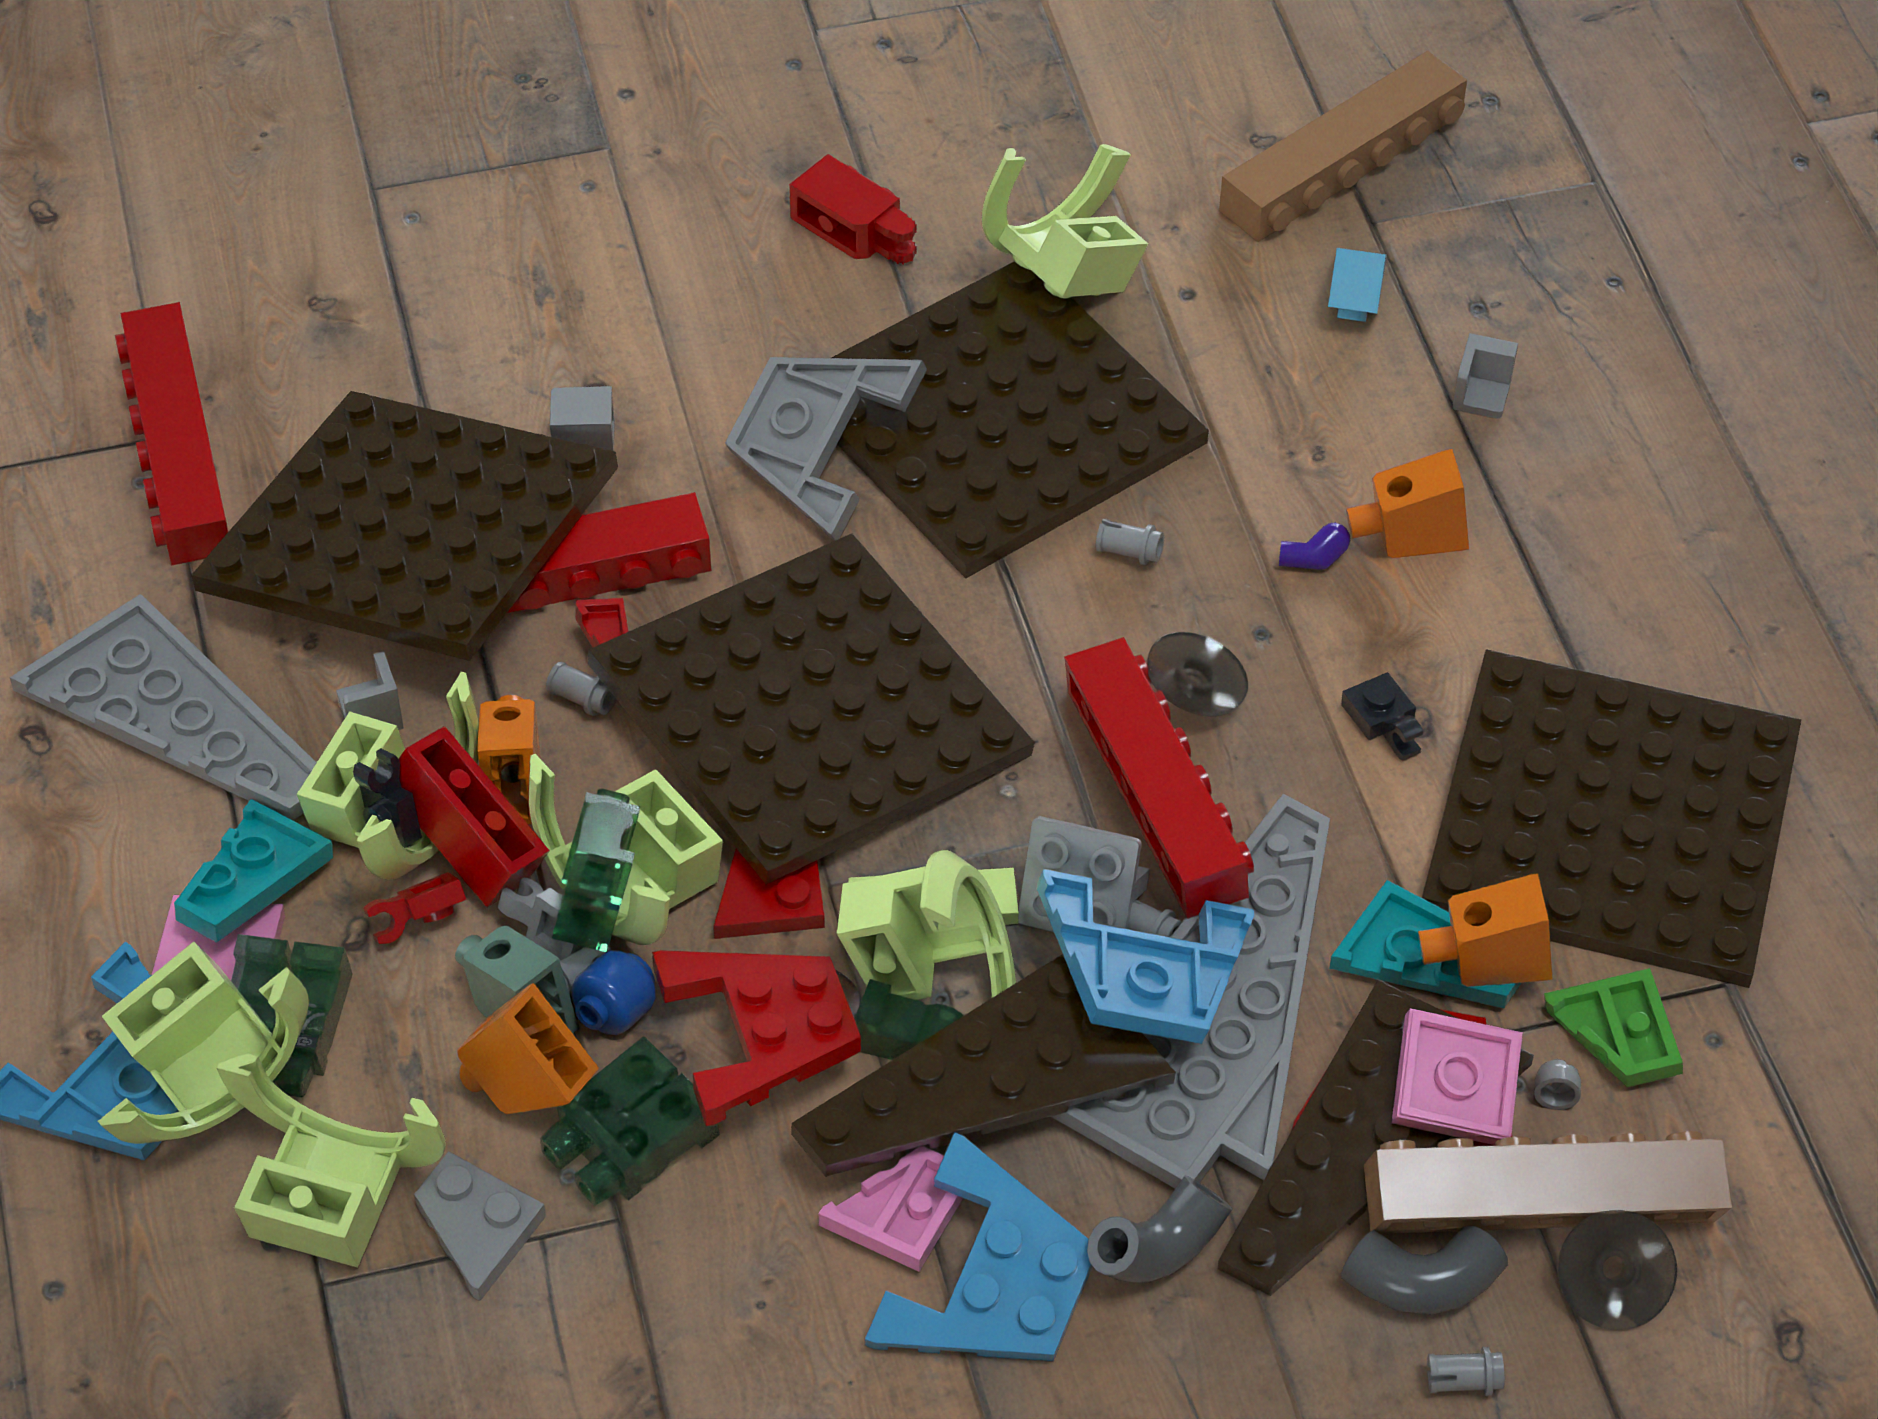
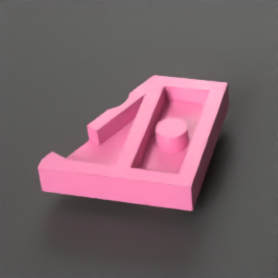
[818,1146,963,1272]

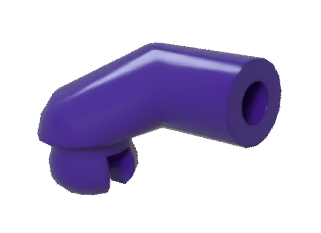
[1279,522,1351,570]

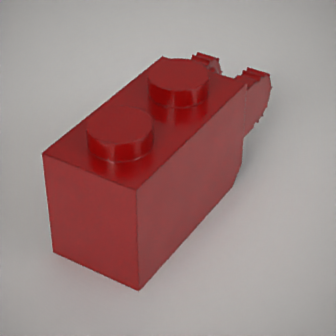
[789,154,917,265]

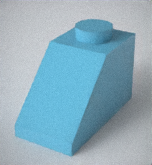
[1328,248,1387,322]

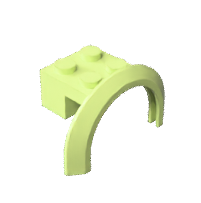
[982,144,1148,298]
[297,672,479,880]
[529,754,723,945]
[837,850,1016,1007]
[98,941,309,1144]
[216,1053,446,1268]

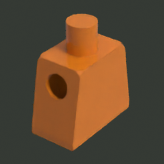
[1346,449,1469,558]
[477,695,541,824]
[1418,874,1553,987]
[457,983,599,1114]

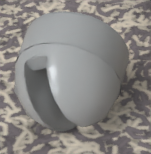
[1534,1059,1581,1110]

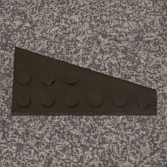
[791,954,1176,1177]
[1218,980,1534,1296]

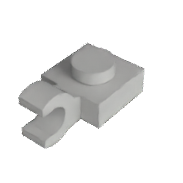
[498,877,593,960]

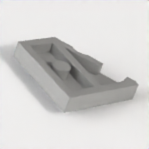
[414,1151,546,1301]

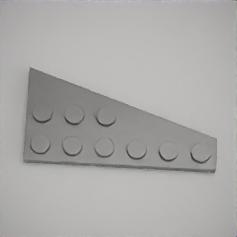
[10,594,317,820]

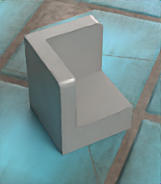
[1452,333,1519,419]
[550,386,615,451]
[336,651,404,730]

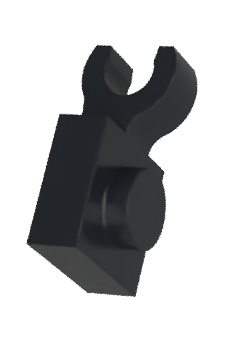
[1341,672,1423,761]
[353,748,422,848]

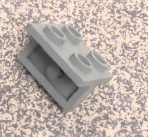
[1018,816,1150,932]

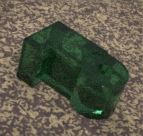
[854,979,964,1060]

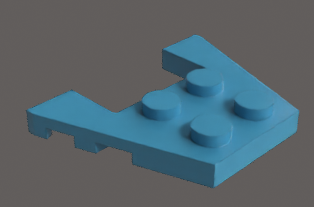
[1037,869,1254,1044]
[0,942,179,1160]
[865,1132,1093,1361]

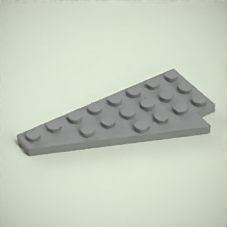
[1051,794,1330,1189]

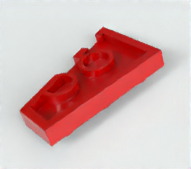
[713,848,825,939]

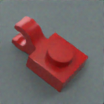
[363,872,467,944]

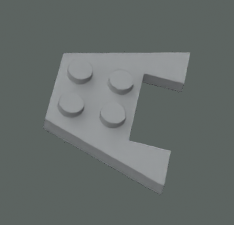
[725,357,927,541]

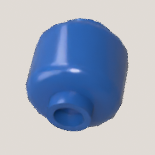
[572,951,656,1035]

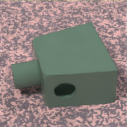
[455,926,579,1033]

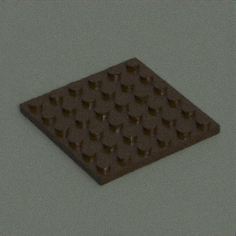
[831,261,1209,578]
[191,391,618,661]
[588,533,1035,884]
[1422,649,1802,988]

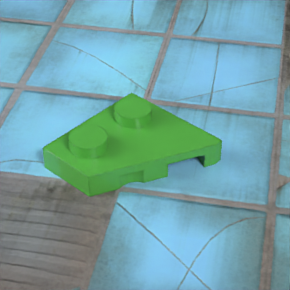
[1544,968,1683,1087]

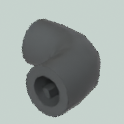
[1087,1175,1233,1283]
[1341,1225,1508,1315]

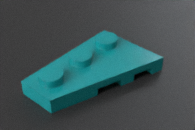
[174,799,333,943]
[1329,880,1522,1008]

